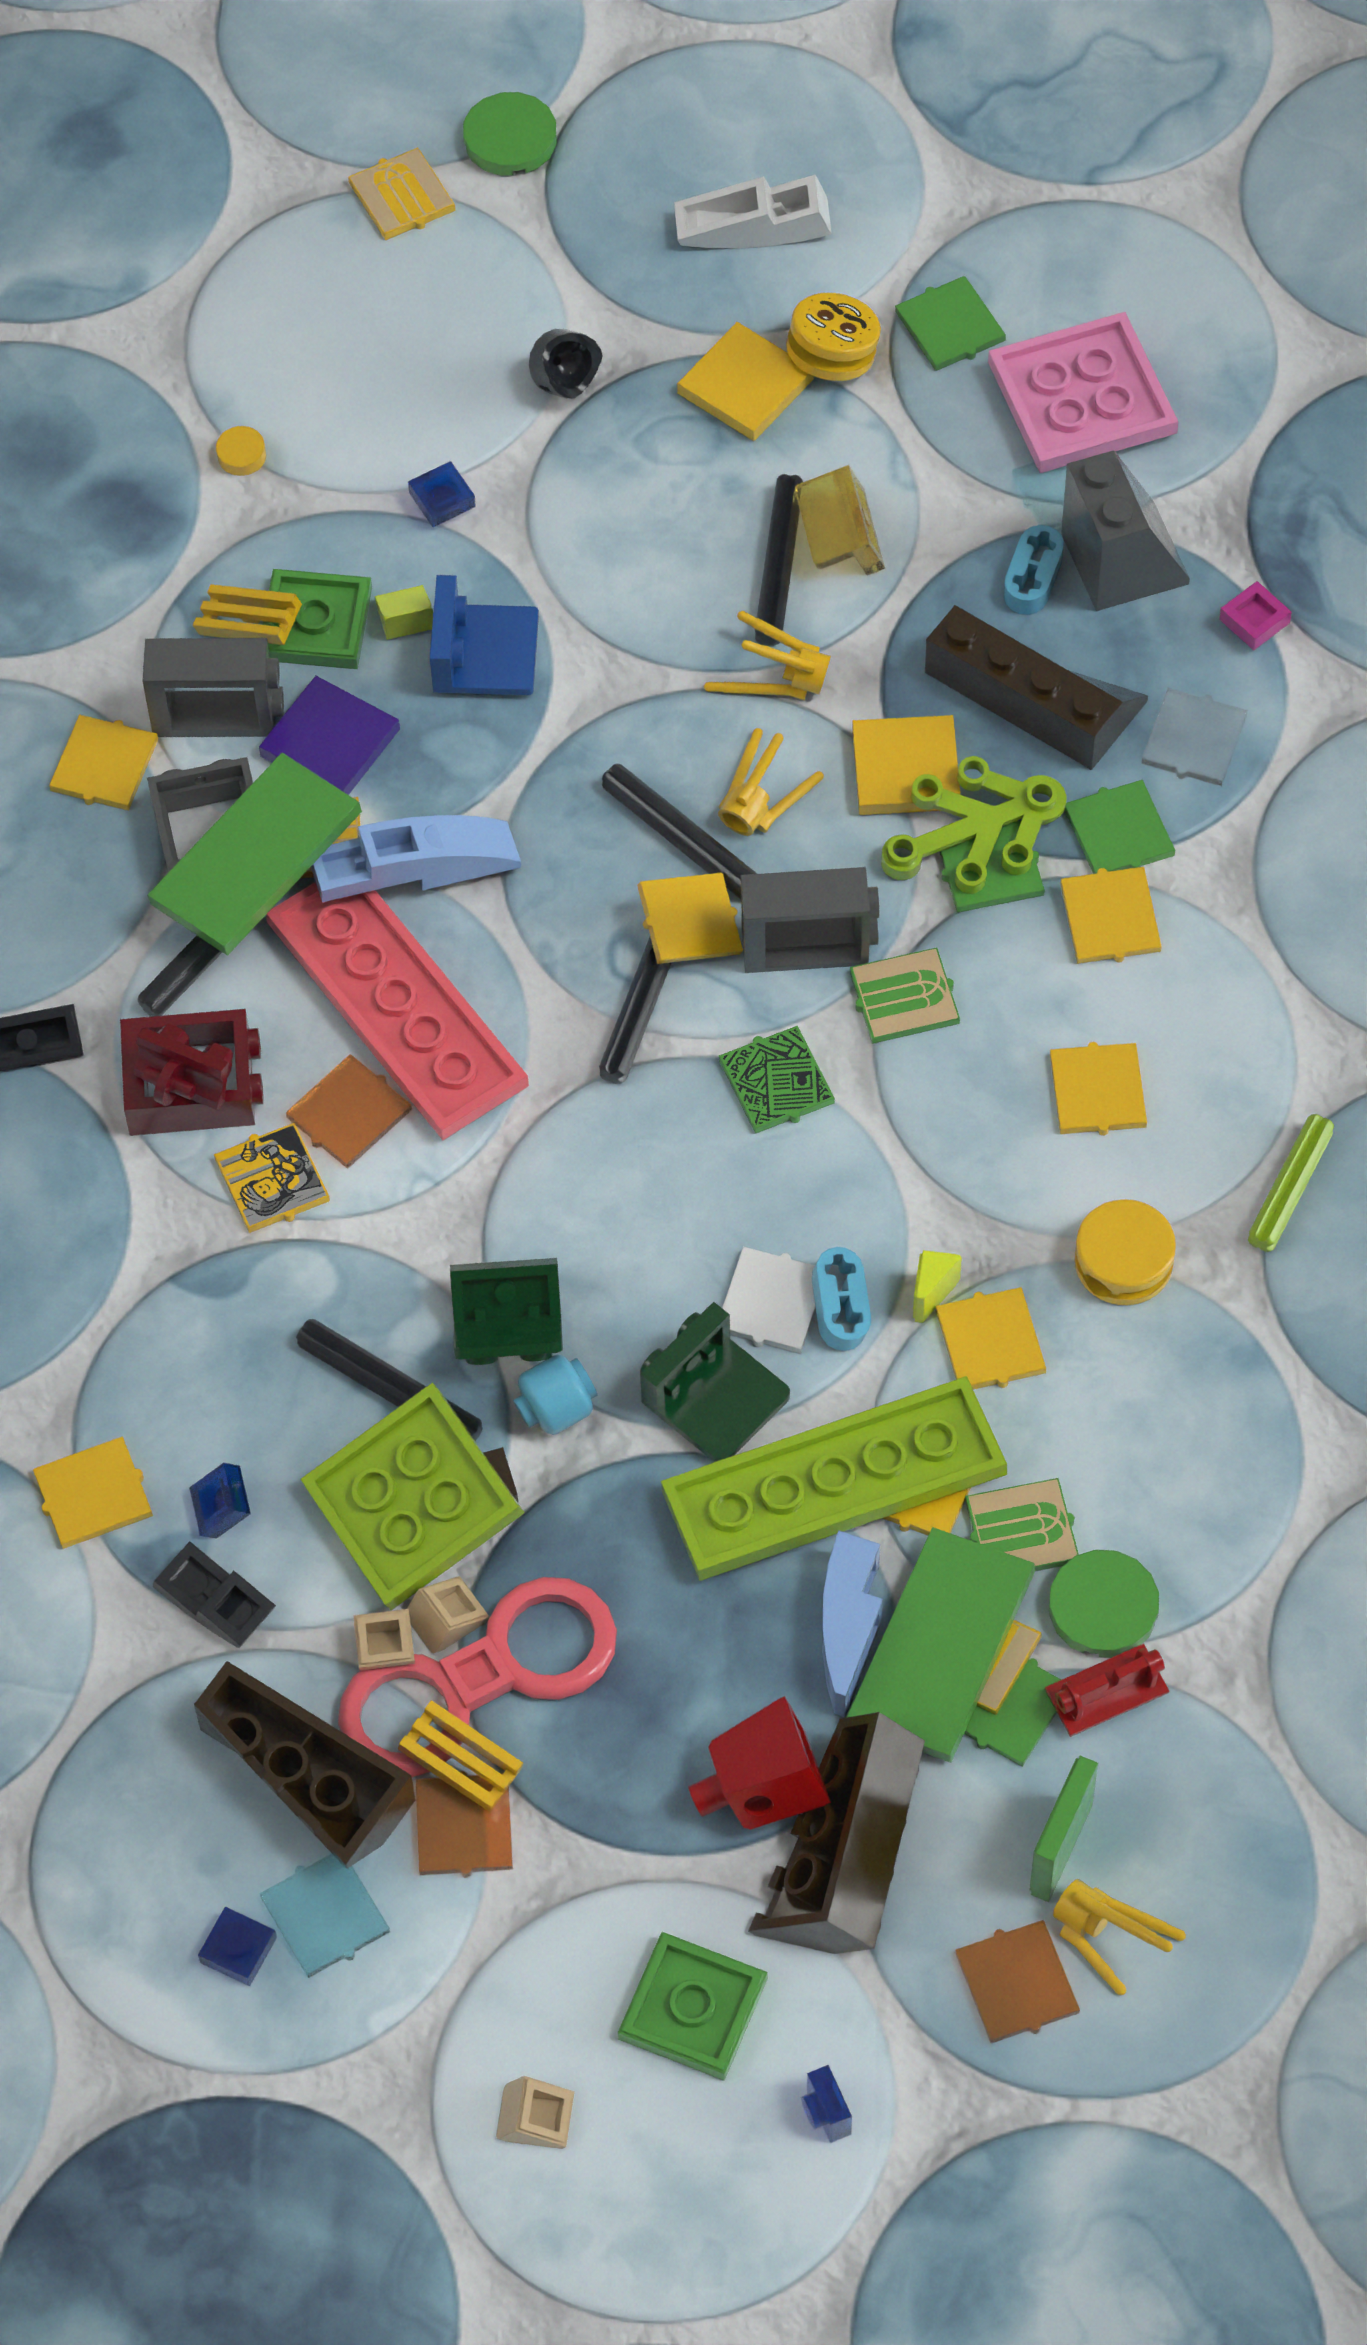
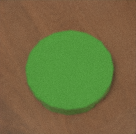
[463,92,557,176]
[1049,1550,1159,1658]

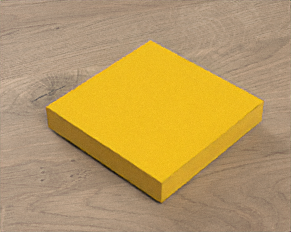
[677,322,814,441]
[852,715,961,815]

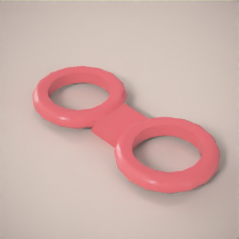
[338,1577,617,1778]

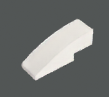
[674,175,831,249]

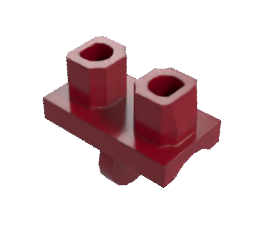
[134,1023,233,1110]

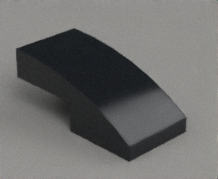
[152,1541,276,1648]

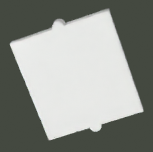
[722,1246,816,1354]

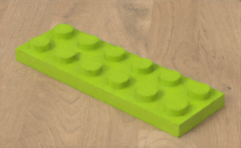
[661,1376,1007,1581]

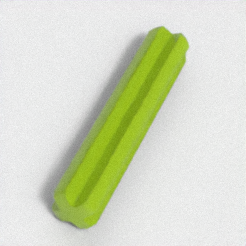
[1248,1114,1334,1252]

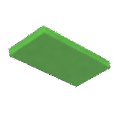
[147,753,362,956]
[846,1527,1035,1763]

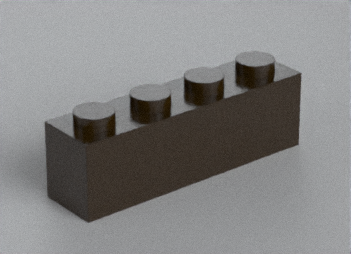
[925,605,1148,770]
[194,1661,416,1869]
[748,1712,925,1954]

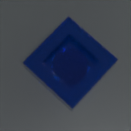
[408,461,476,527]
[189,1462,251,1539]
[198,1906,277,1986]
[801,2065,852,2143]

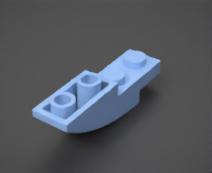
[311,815,521,902]

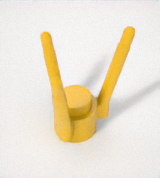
[704,611,831,700]
[718,728,824,836]
[1053,1879,1186,1995]

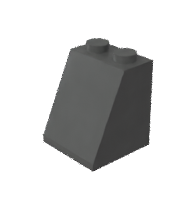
[1061,450,1190,611]

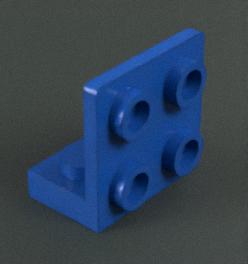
[430,575,539,695]

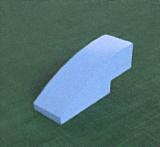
[822,1530,883,1718]

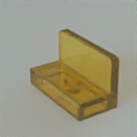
[795,465,885,575]

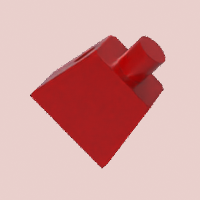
[688,1696,831,1830]

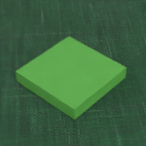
[262,569,372,669]
[1029,1756,1098,1902]
[618,1932,768,2081]

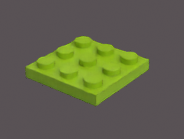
[300,1382,525,1611]

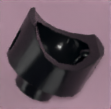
[529,329,603,399]

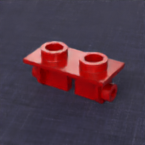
[1045,1643,1170,1737]

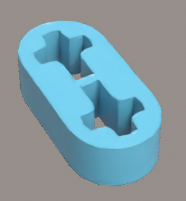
[1004,525,1064,615]
[812,1247,871,1351]

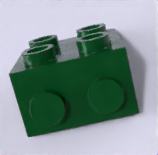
[450,1258,563,1365]
[640,1302,790,1462]

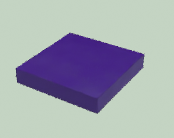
[259,675,400,795]

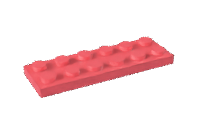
[266,882,529,1140]

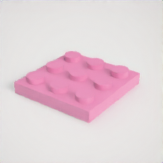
[988,312,1178,473]

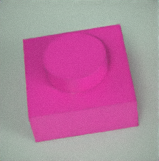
[1219,581,1292,650]

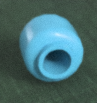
[513,1354,598,1435]

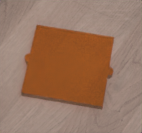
[286,1054,412,1169]
[416,1771,513,1878]
[955,1920,1080,2043]

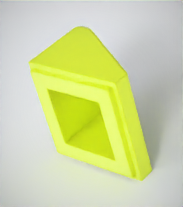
[375,585,433,640]
[913,1250,962,1323]

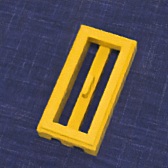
[193,584,302,645]
[398,1700,523,1812]

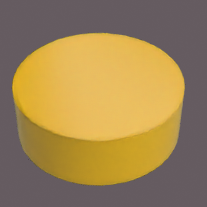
[216,426,266,476]

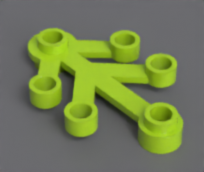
[881,756,1067,894]

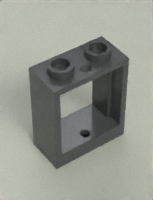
[142,638,284,737]
[147,757,253,873]
[741,867,879,973]

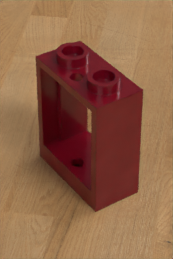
[120,1009,264,1136]

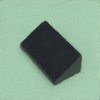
[0,1004,84,1071]

